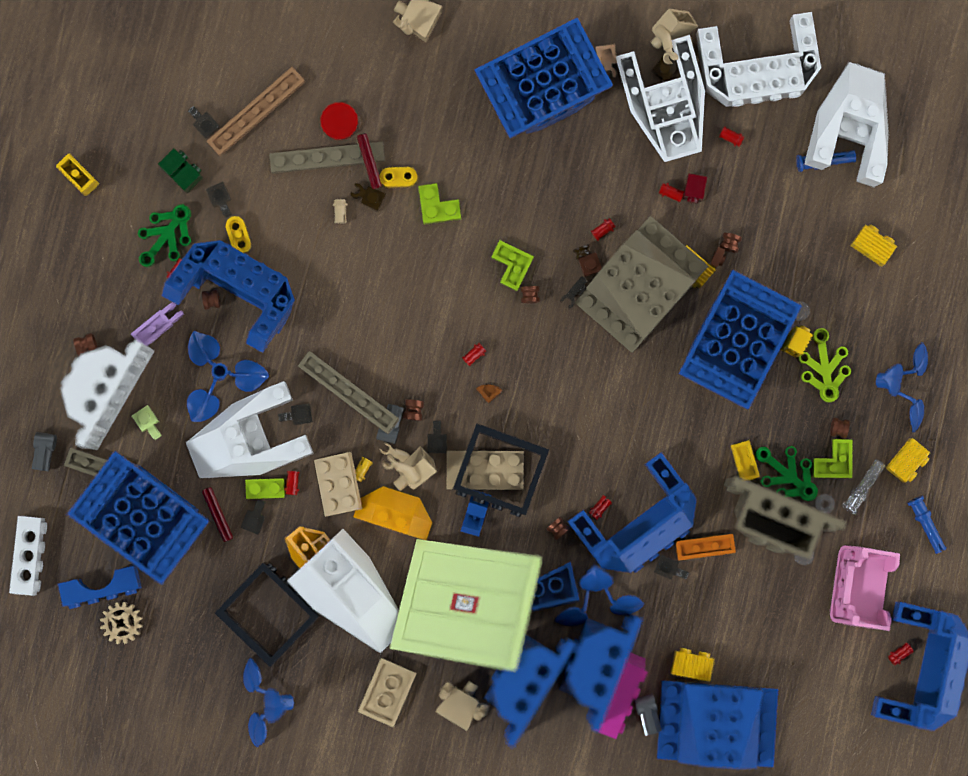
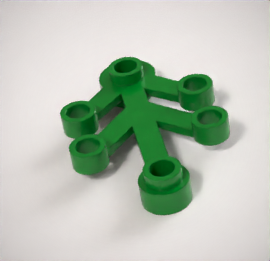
[138,204,192,268]
[755,446,818,501]

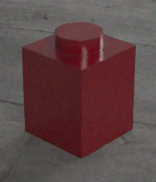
[683,173,707,204]

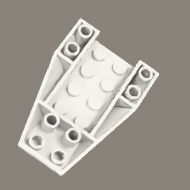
[287,529,399,653]

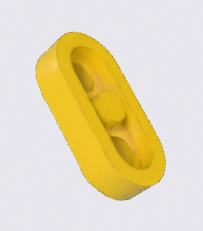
[379,167,418,188]
[226,216,251,253]

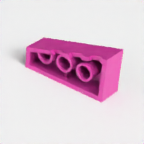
[599,653,647,739]

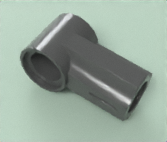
[376,404,404,445]
[32,432,57,471]
[634,694,662,735]

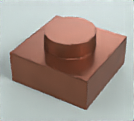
[710,247,726,269]
[578,253,602,278]

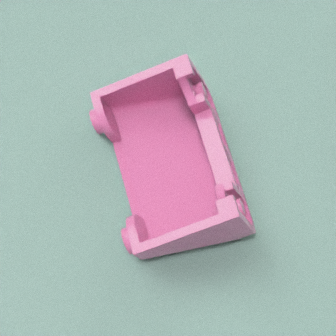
[830,545,900,631]

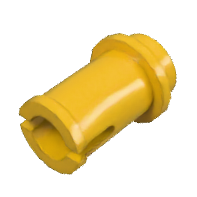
[355,457,373,482]

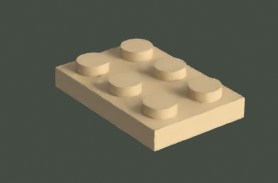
[314,452,362,517]
[358,658,417,727]

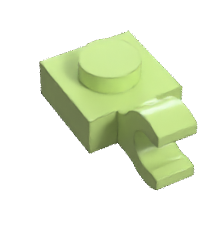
[132,405,162,440]

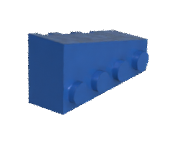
[530,562,579,612]

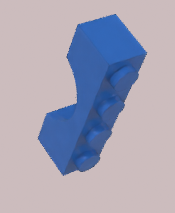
[58,566,142,609]

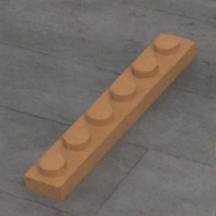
[207,67,305,156]

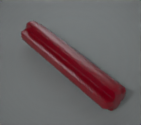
[357,133,382,189]
[202,487,233,542]

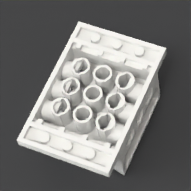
[61,340,154,450]

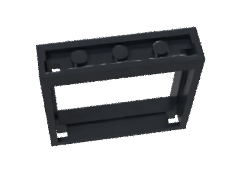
[453,423,549,518]
[215,562,320,667]

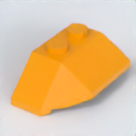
[353,486,432,540]
[285,526,330,568]

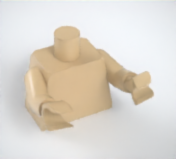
[393,0,442,42]
[651,9,698,64]
[379,442,437,491]
[435,681,489,731]

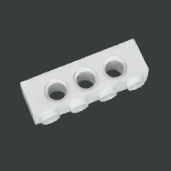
[9,516,47,596]

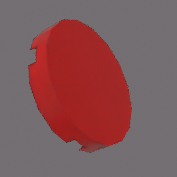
[320,102,358,140]

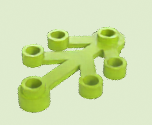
[798,328,851,402]

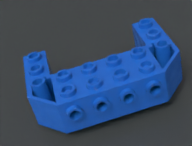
[162,240,295,353]
[567,453,697,573]
[871,601,968,731]

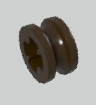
[573,244,592,260]

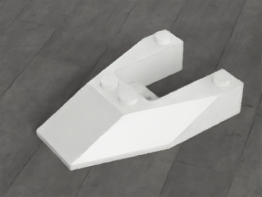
[616,35,705,162]
[804,62,888,187]
[186,381,314,478]

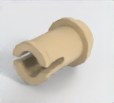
[332,199,348,224]

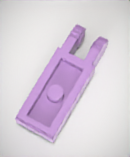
[131,302,184,346]

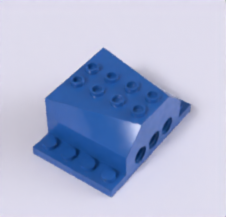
[474,17,613,139]
[678,270,802,410]
[68,451,209,584]
[559,614,642,732]
[483,634,576,747]
[657,680,778,769]

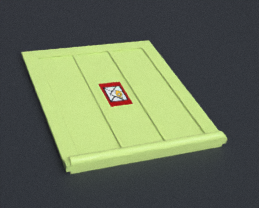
[390,539,541,671]

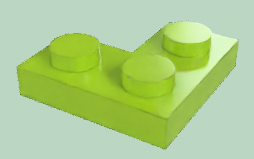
[418,184,461,224]
[491,240,534,291]
[813,439,853,478]

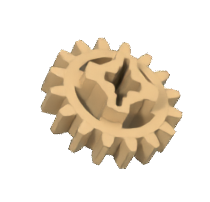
[100,602,143,644]

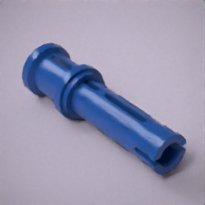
[796,150,856,172]
[907,495,947,554]

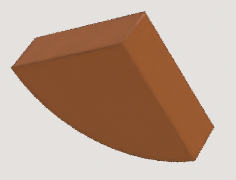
[476,384,503,403]

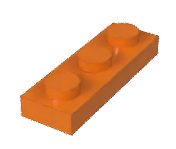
[675,534,736,561]

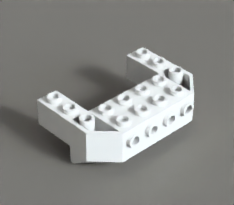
[696,12,821,107]

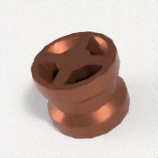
[720,233,742,253]
[521,286,540,304]
[202,289,221,310]
[830,417,850,439]
[546,517,570,540]

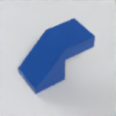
[461,490,491,537]

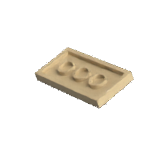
[447,451,524,490]

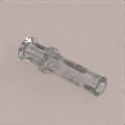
[842,459,886,515]

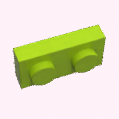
[245,478,285,499]

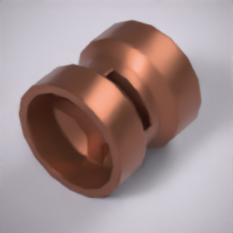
[73,333,98,357]
[403,399,424,421]

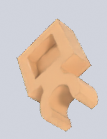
[596,44,617,77]

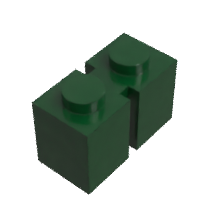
[158,148,203,194]

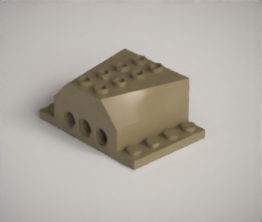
[575,216,708,353]
[723,476,846,559]

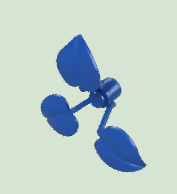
[187,331,269,422]
[876,342,928,433]
[554,565,644,626]
[243,658,294,747]

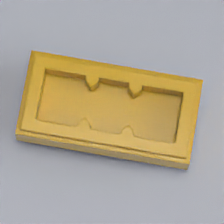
[730,440,760,481]

